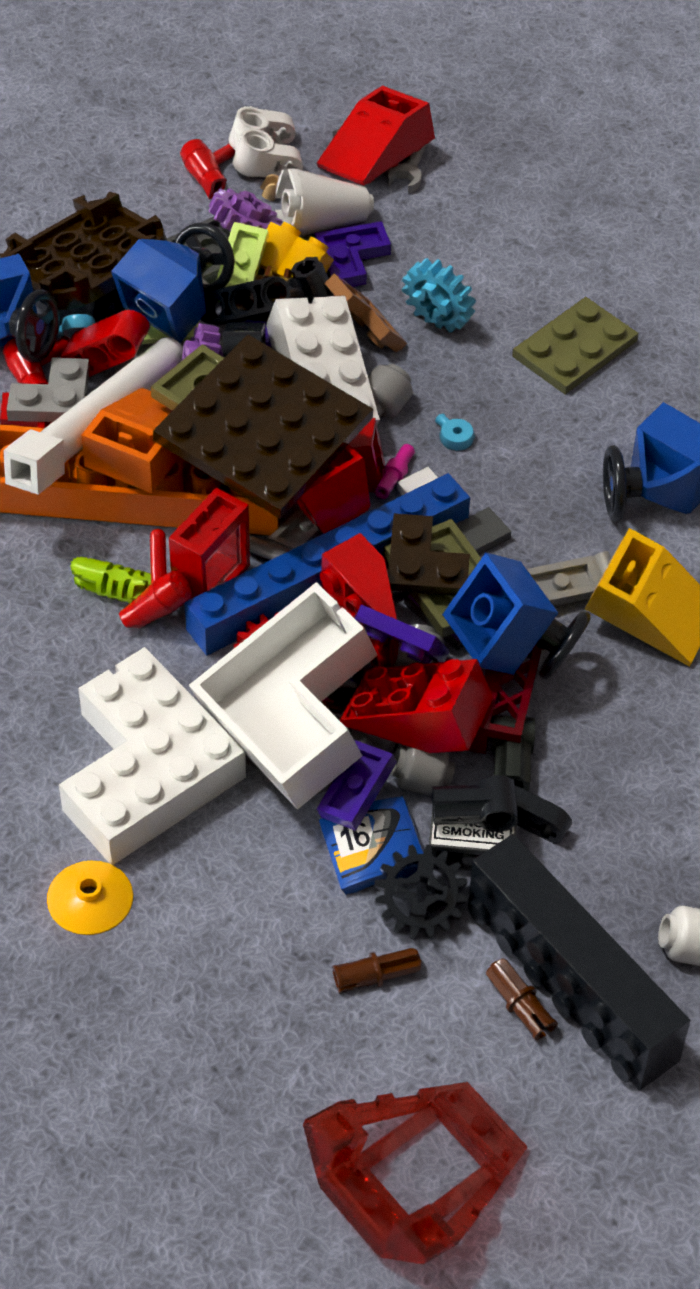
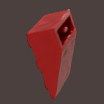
[317,85,435,186]
[320,533,398,668]
[340,659,493,753]

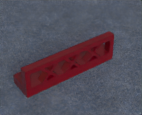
[469,645,542,754]

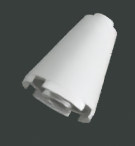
[275,168,374,237]

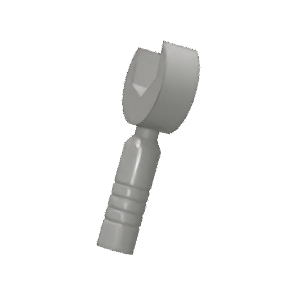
[388,144,427,193]

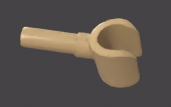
[260,174,279,201]

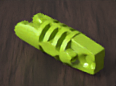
[70,556,151,604]

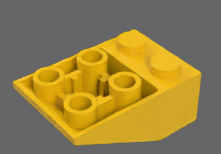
[584,528,700,667]

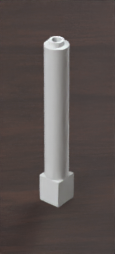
[3,337,183,495]

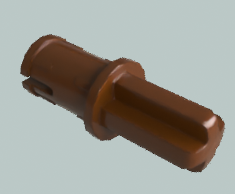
[332,948,421,994]
[486,958,558,1041]

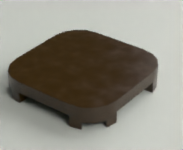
[0,191,167,310]

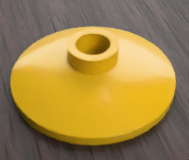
[47,861,133,935]

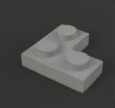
[7,358,90,422]

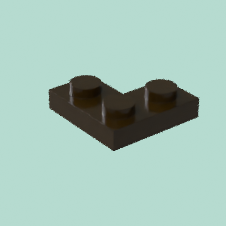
[388,513,470,596]

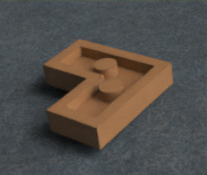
[324,273,407,352]

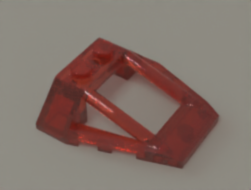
[303,1082,527,1265]

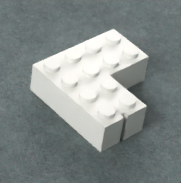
[266,296,380,425]
[189,582,378,810]
[59,647,246,865]

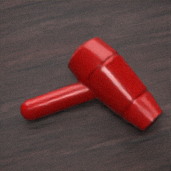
[180,139,236,199]
[3,337,70,384]
[119,528,192,628]

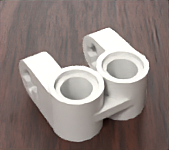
[228,106,303,178]

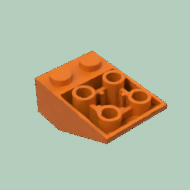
[81,388,179,493]

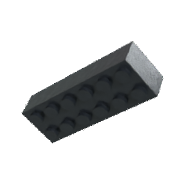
[468,834,691,1091]

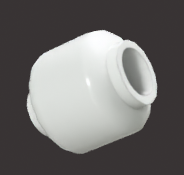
[658,906,700,966]

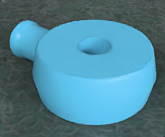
[57,314,95,338]
[435,414,475,451]

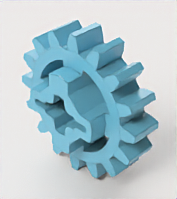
[402,258,476,333]

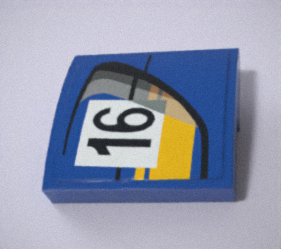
[319,796,424,895]

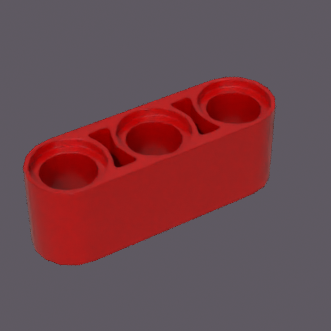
[59,310,150,377]

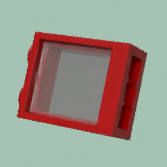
[169,488,250,605]

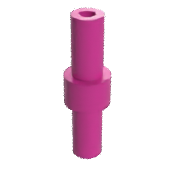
[375,444,415,499]

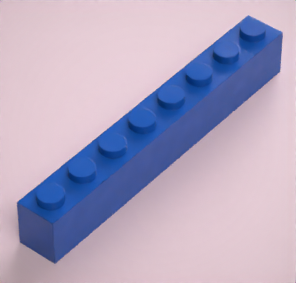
[184,473,470,656]

